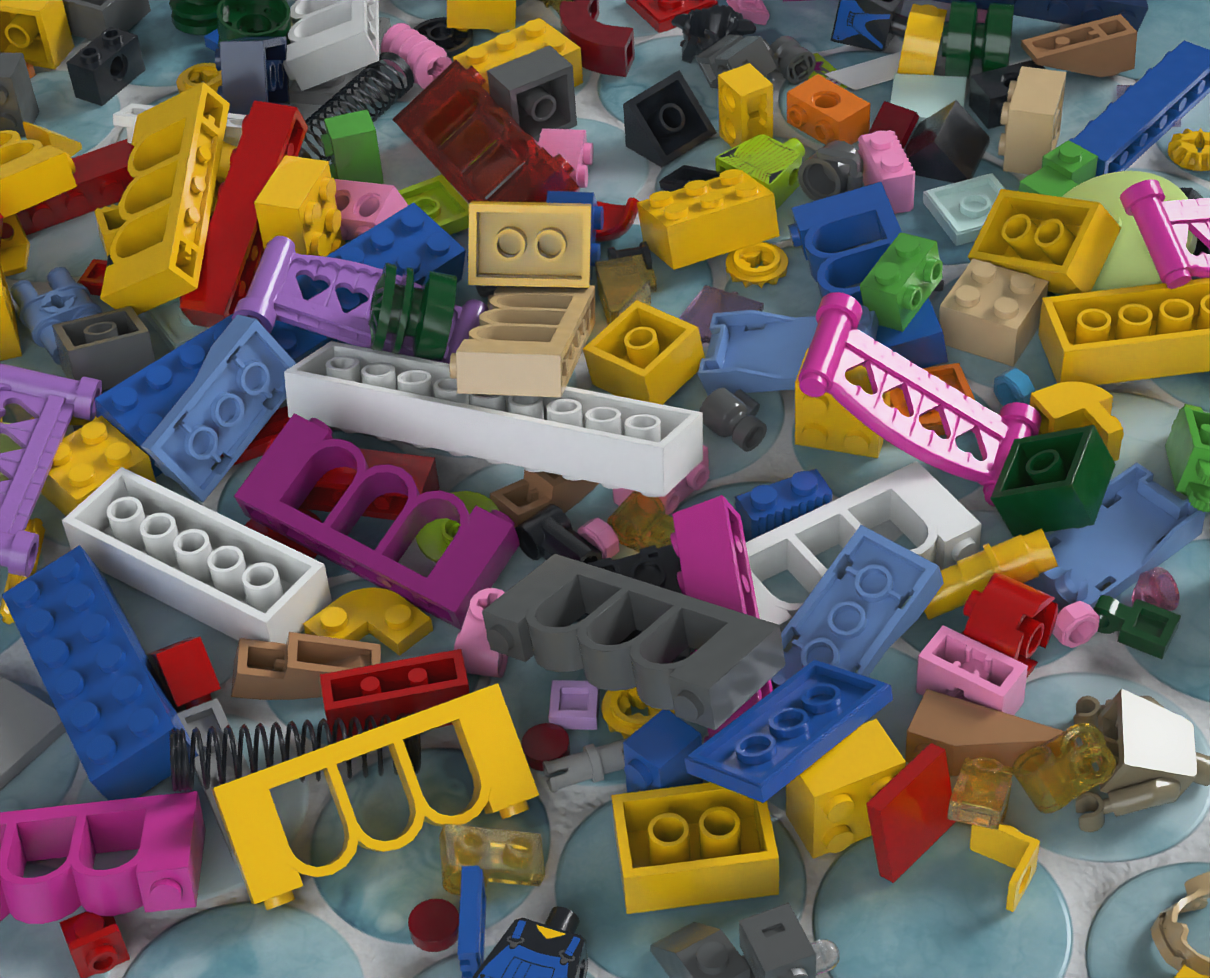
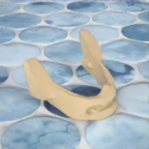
[1150,871,1210,976]

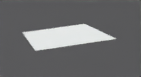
[825,51,946,90]

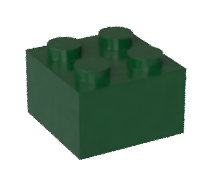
[990,425,1116,537]

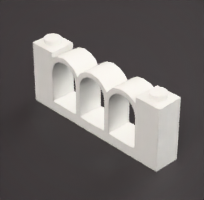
[283,0,379,91]
[746,461,982,652]

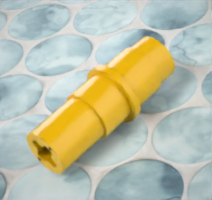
[924,528,1058,620]

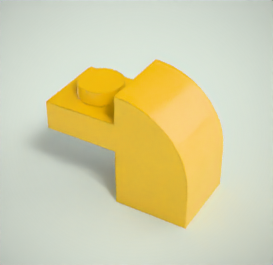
[897,4,947,75]
[1030,381,1124,461]

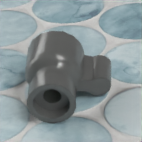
[699,388,767,452]

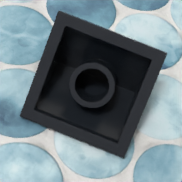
[623,70,717,168]
[904,100,990,183]

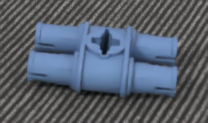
[11,267,103,365]

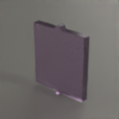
[679,285,764,344]

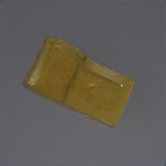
[607,490,675,553]
[947,757,1015,830]
[439,824,545,896]

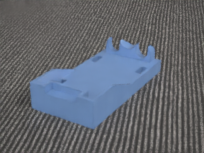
[698,306,879,396]
[140,314,296,502]
[1024,462,1206,610]
[771,525,944,689]

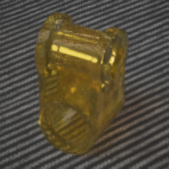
[1012,723,1116,814]

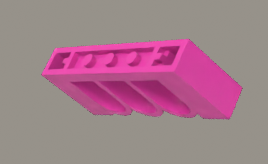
[0,791,206,924]

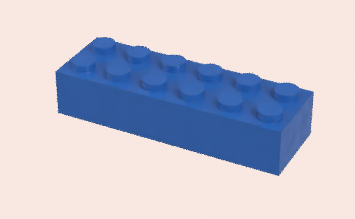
[2,545,199,801]

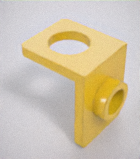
[0,214,30,277]
[970,815,1040,912]

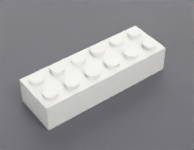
[62,467,332,644]

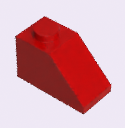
[147,636,221,710]

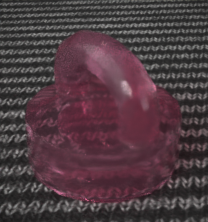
[1131,567,1180,611]

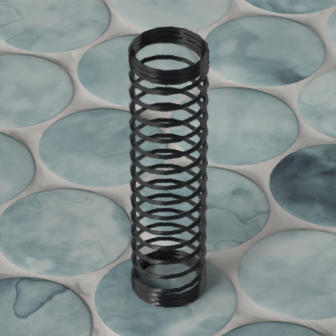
[298,52,414,161]
[169,712,421,792]

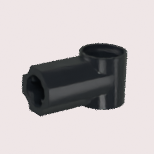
[515,504,602,564]

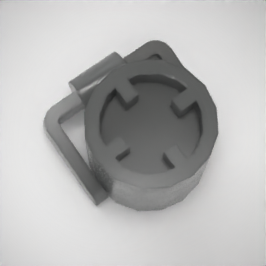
[798,140,864,201]

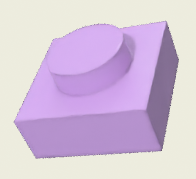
[548,680,600,730]

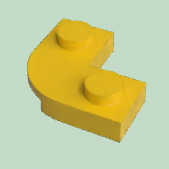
[303,587,433,656]

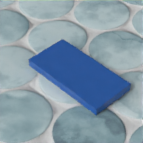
[684,660,893,803]

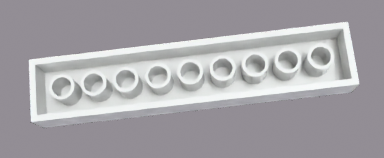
[284,341,703,497]

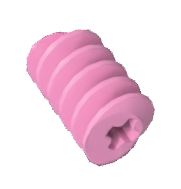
[380,23,454,91]

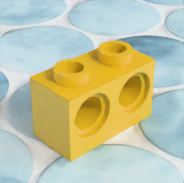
[718,63,773,148]

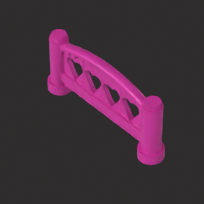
[1120,179,1210,289]
[798,292,1042,507]

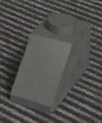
[650,922,750,978]

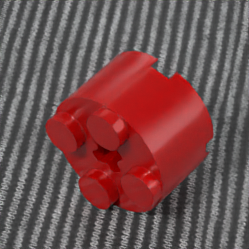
[961,573,1058,677]

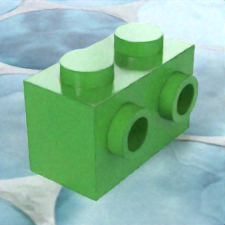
[320,109,384,184]
[859,232,943,332]

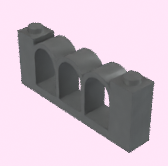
[482,554,785,730]

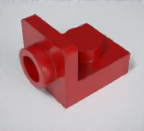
[59,911,130,978]

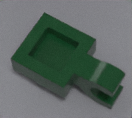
[1094,595,1181,659]

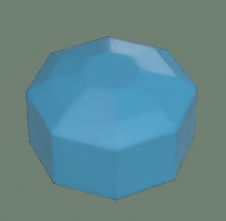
[994,368,1035,406]

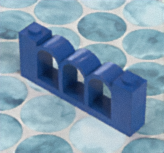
[788,182,948,368]

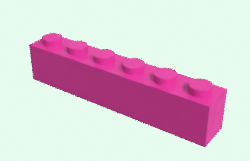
[671,495,773,743]

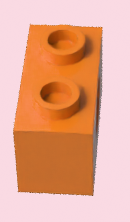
[787,74,871,145]

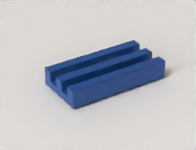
[458,865,487,978]

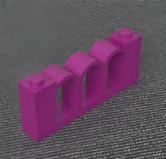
[234,413,520,630]

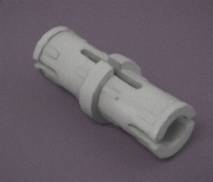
[542,735,631,792]

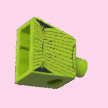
[715,134,805,210]

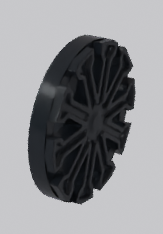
[414,17,474,58]

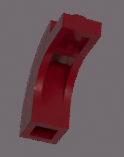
[559,0,635,77]

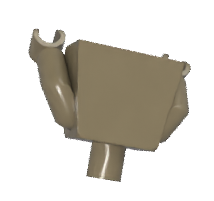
[1073,689,1210,832]

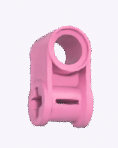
[454,588,508,678]

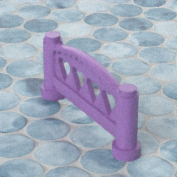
[232,236,488,364]
[0,363,102,577]

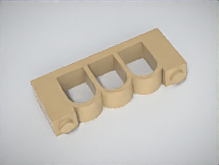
[449,285,595,398]

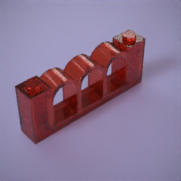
[392,59,579,203]

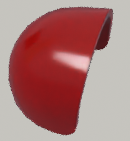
[595,197,639,242]

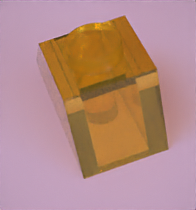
[595,254,657,325]

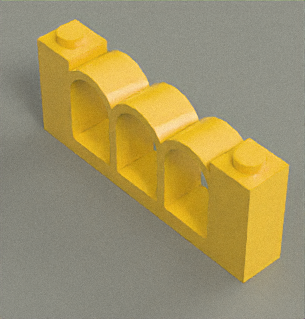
[100,82,230,315]
[0,130,77,219]
[212,683,539,910]

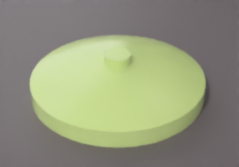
[1053,171,1197,296]

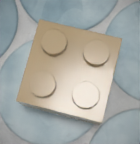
[998,66,1067,175]
[939,259,1049,367]

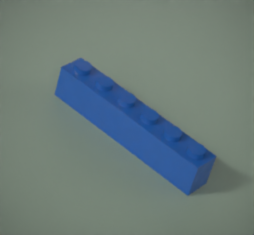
[1069,40,1210,177]

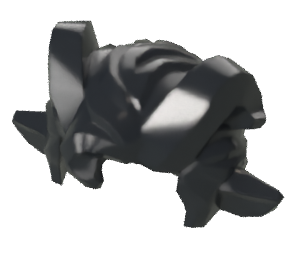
[671,5,756,63]

